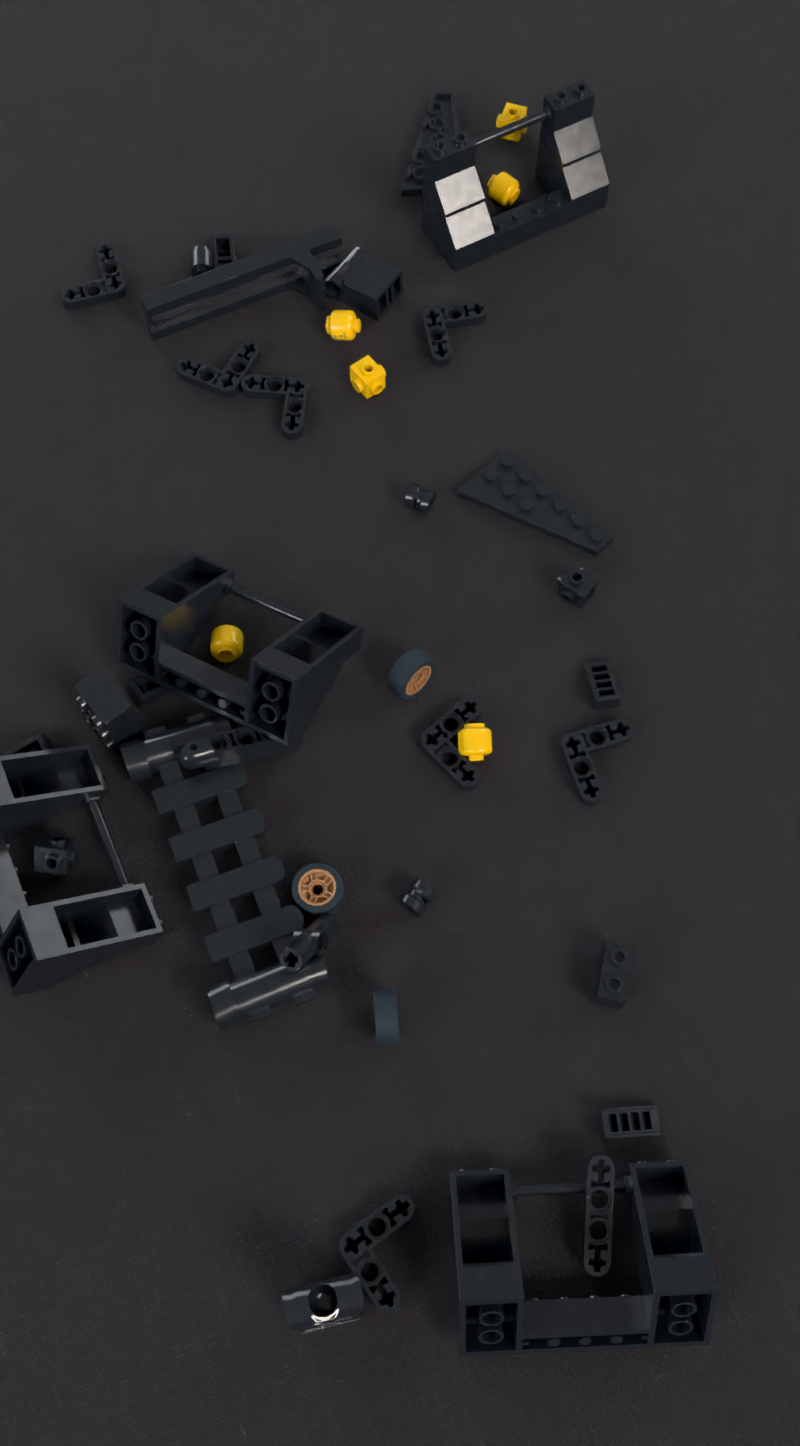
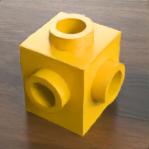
[496,102,527,142]
[350,355,386,399]

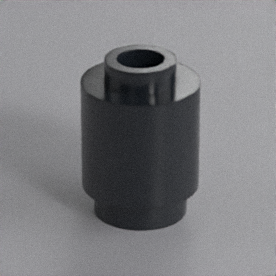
[190,245,213,277]

